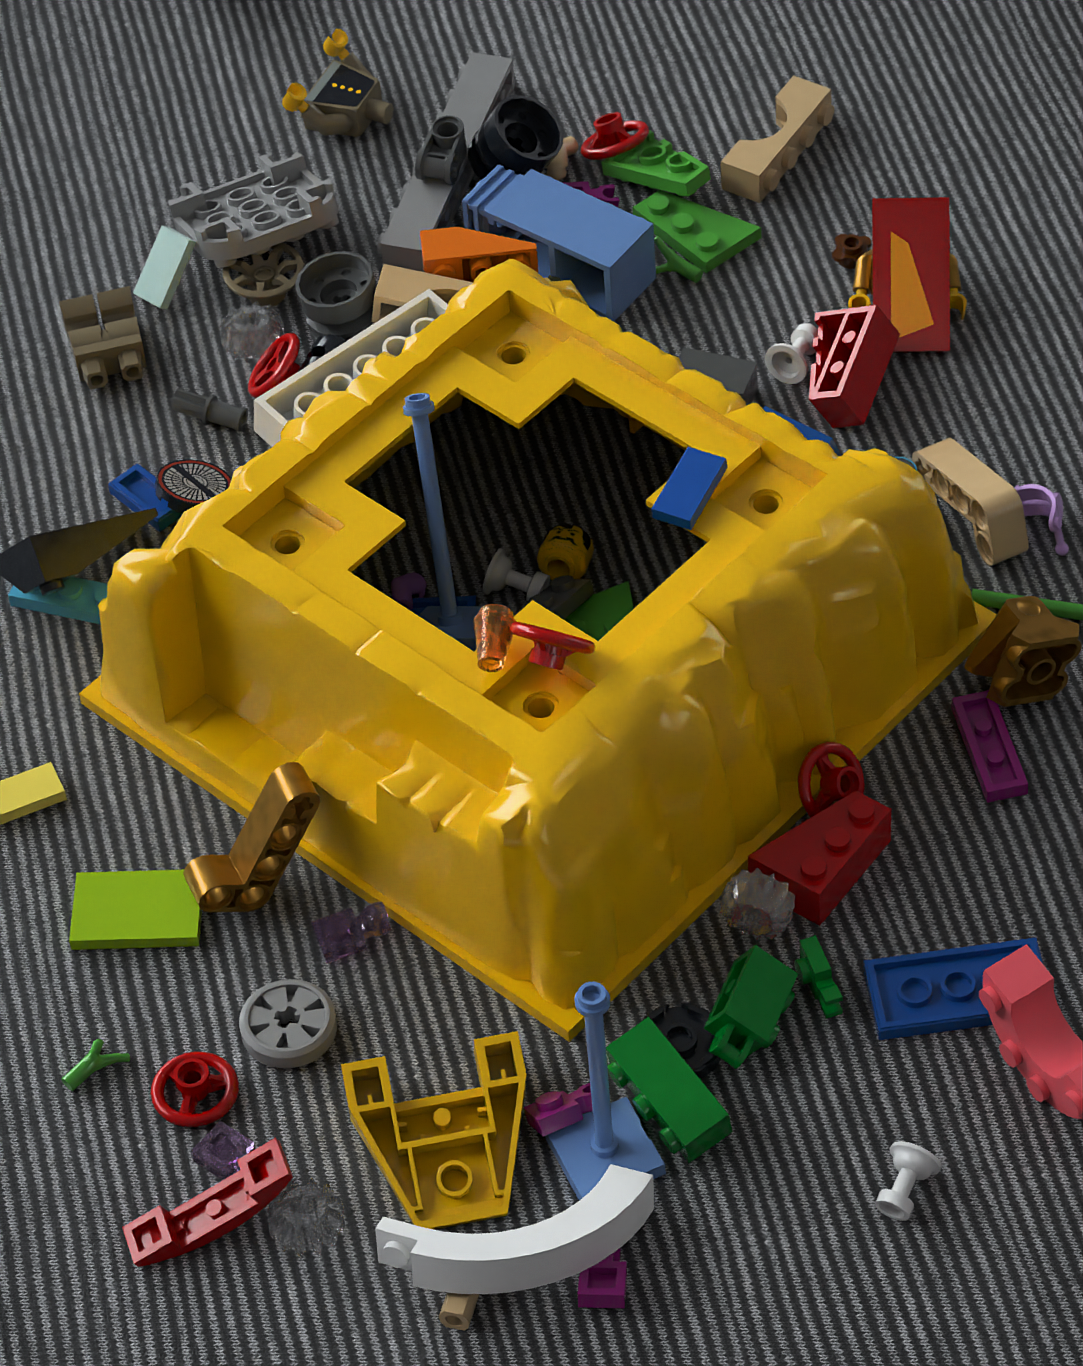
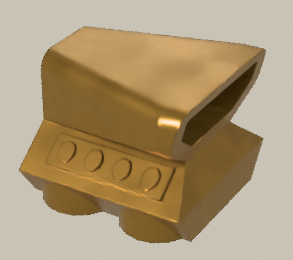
[964,596,1082,707]

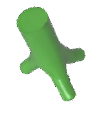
[654,236,703,283]
[61,1039,130,1092]

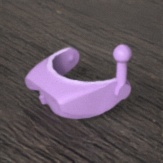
[1015,484,1069,556]

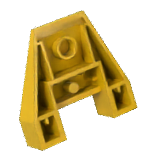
[341,1031,526,1230]

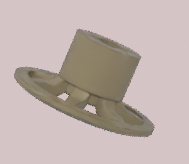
[223,243,304,308]

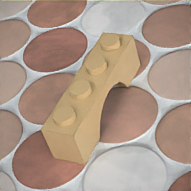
[721,75,834,203]
[371,264,473,323]

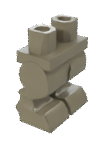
[59,286,147,390]

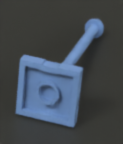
[403,393,505,651]
[546,981,666,1201]

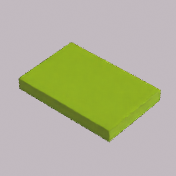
[69,869,202,950]

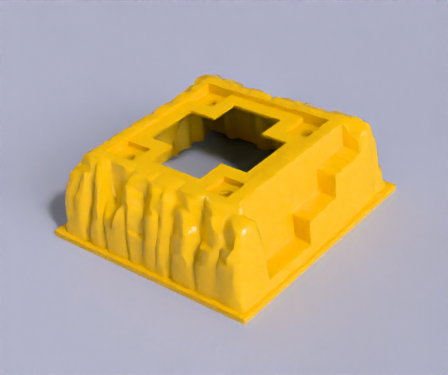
[79,259,997,1042]

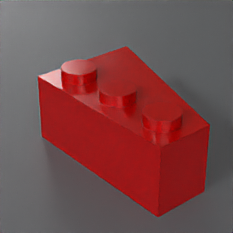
[809,305,900,428]
[748,790,892,926]

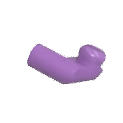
[391,572,427,611]

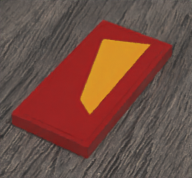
[872,197,950,353]

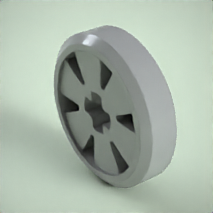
[239,979,337,1068]

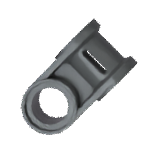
[415,115,467,185]

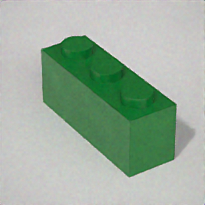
[606,1016,733,1163]

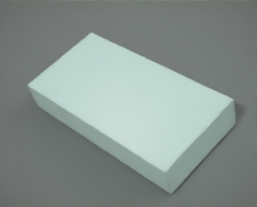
[133,225,196,310]

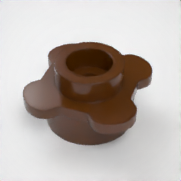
[832,234,872,269]

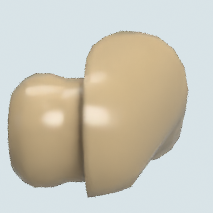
[546,136,578,180]

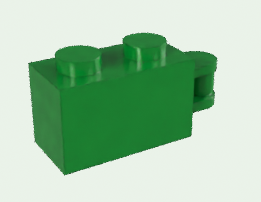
[704,945,798,1069]

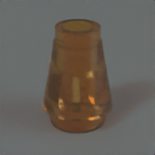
[473,604,516,672]

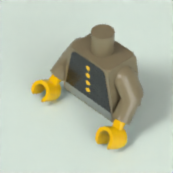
[282,29,394,137]

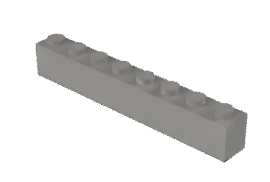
[377,52,515,272]

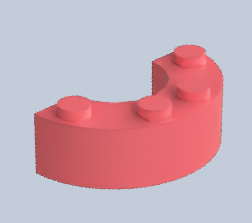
[979,944,1083,1119]

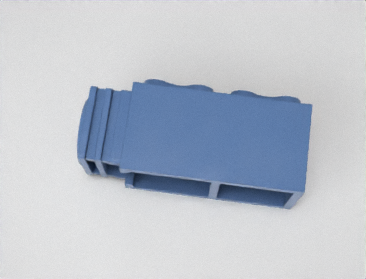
[462,165,656,321]

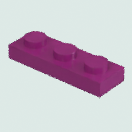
[951,690,1028,803]

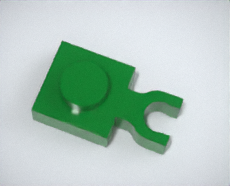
[794,935,843,1019]

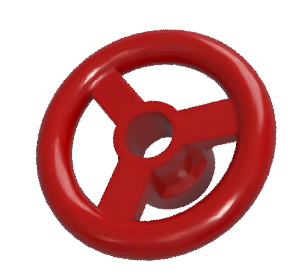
[580,112,649,160]
[248,333,300,398]
[510,622,596,670]
[798,742,865,817]
[151,1052,239,1127]

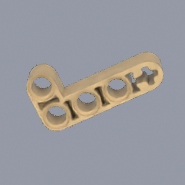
[912,438,1029,566]

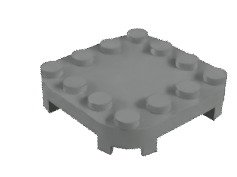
[168,152,339,268]

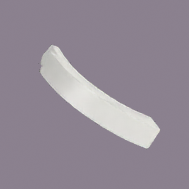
[375,1164,654,1294]

